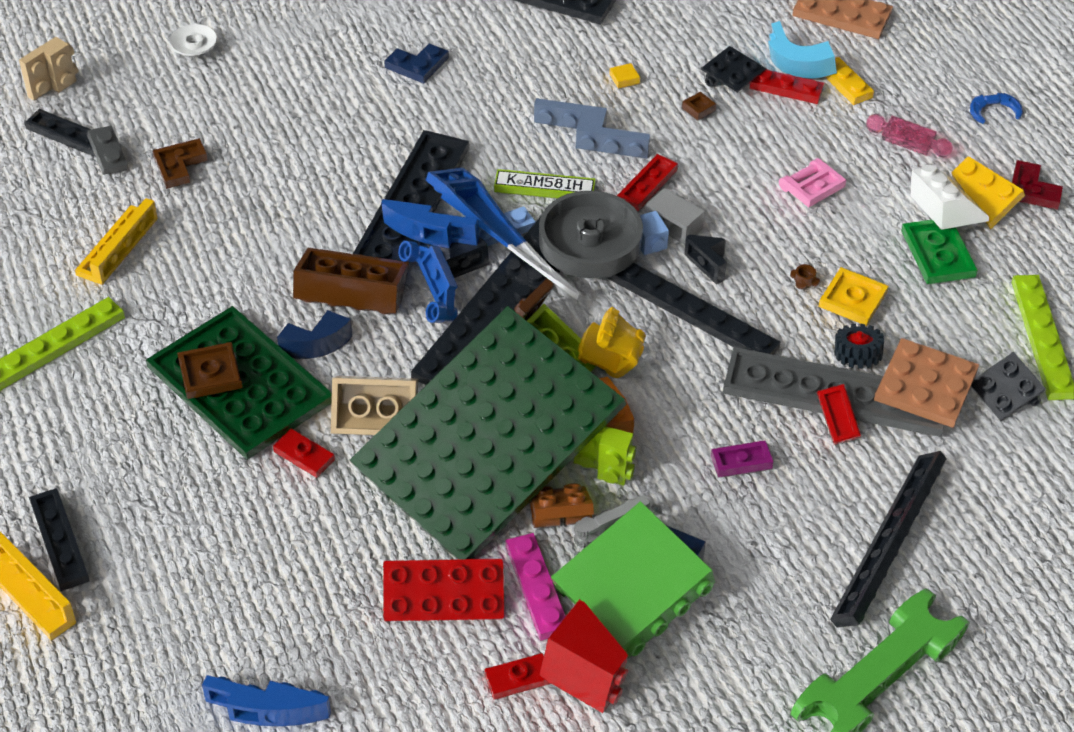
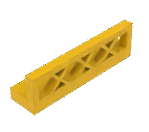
[75,198,158,285]
[0,531,76,641]

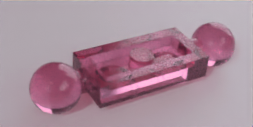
[866,114,953,158]

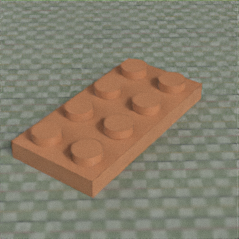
[792,0,893,39]

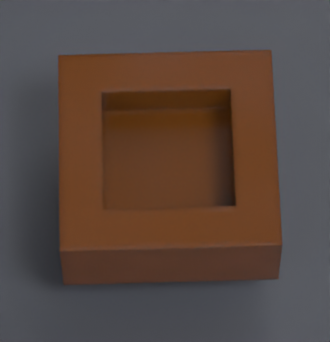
[682,91,716,120]

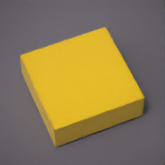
[609,63,640,89]

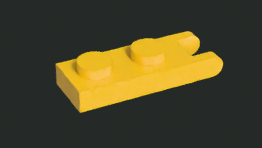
[825,57,874,105]

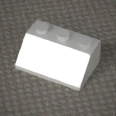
[911,165,989,230]

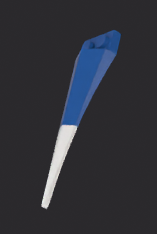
[426,168,579,300]

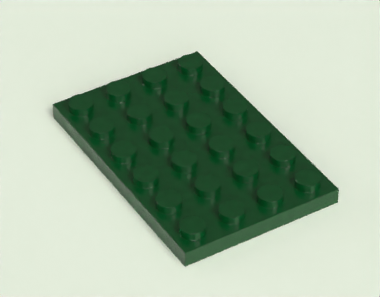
[146,306,332,460]

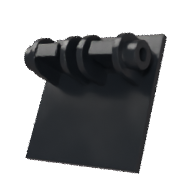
[701,46,766,93]
[971,351,1046,422]

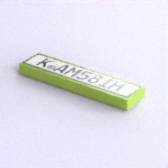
[494,169,596,198]

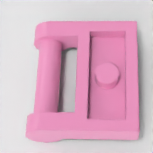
[779,158,846,207]

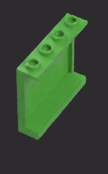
[551,501,715,659]

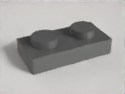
[87,126,128,175]

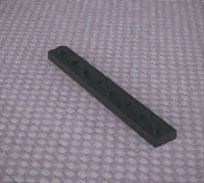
[605,262,781,355]
[830,451,947,628]

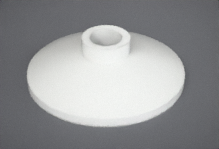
[170,24,217,56]

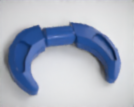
[970,93,1023,124]

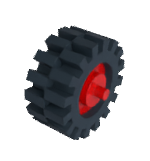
[834,323,884,369]

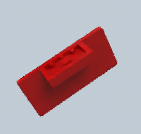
[383,559,504,621]

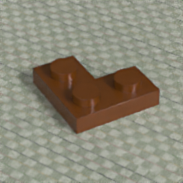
[152,138,208,189]

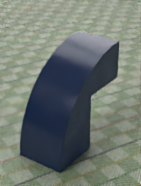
[277,310,353,359]

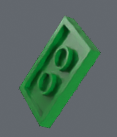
[901,220,978,285]

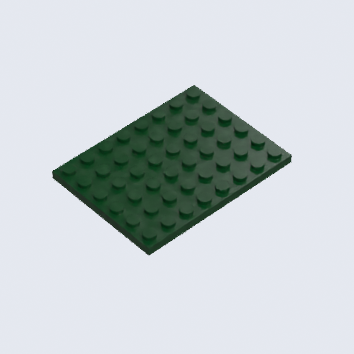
[349,306,627,559]

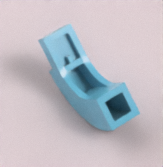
[768,21,837,78]

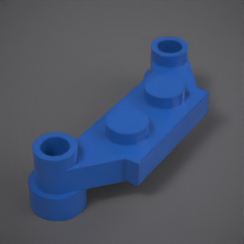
[398,241,458,323]

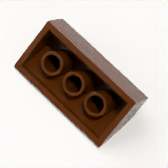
[293,247,409,314]

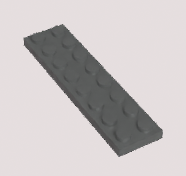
[723,347,944,437]

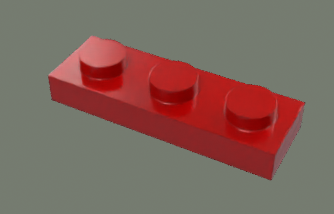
[749,69,824,104]
[617,154,678,212]

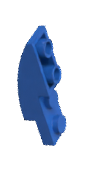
[381,199,480,248]
[202,675,331,726]

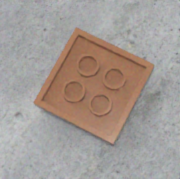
[874,338,980,428]

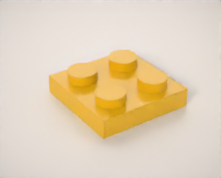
[818,267,889,326]

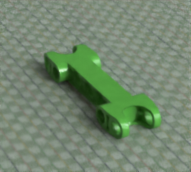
[790,588,970,732]

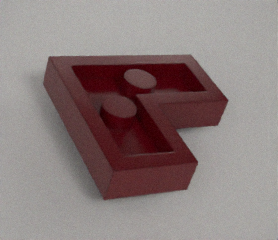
[1011,160,1063,210]

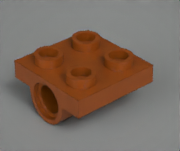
[529,483,594,528]

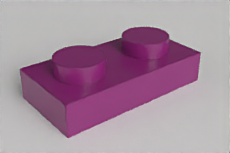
[710,440,774,478]

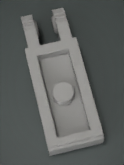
[574,495,650,548]

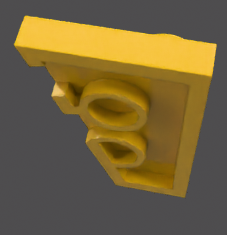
[951,156,1025,230]

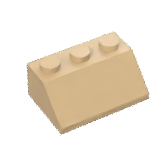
[331,376,419,435]

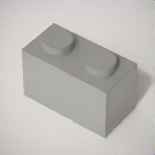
[645,188,705,245]

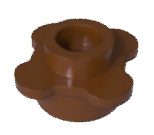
[790,264,820,289]

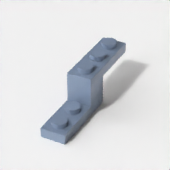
[534,98,650,159]

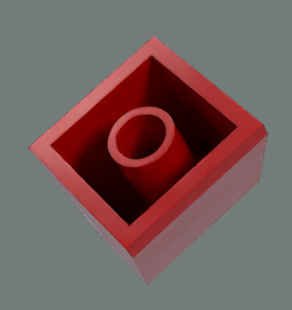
[540,599,629,713]

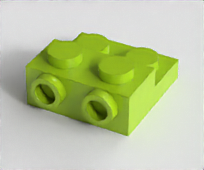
[573,426,637,485]

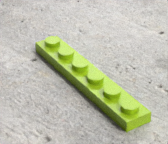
[1011,274,1074,400]
[0,296,125,391]

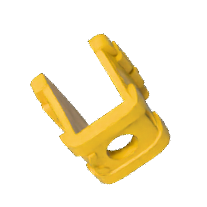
[578,306,646,378]

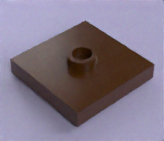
[514,278,554,321]
[177,342,242,399]

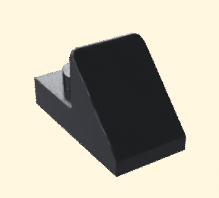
[684,234,727,285]

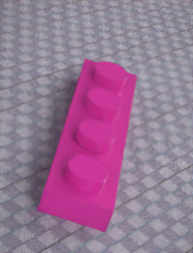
[506,533,566,641]

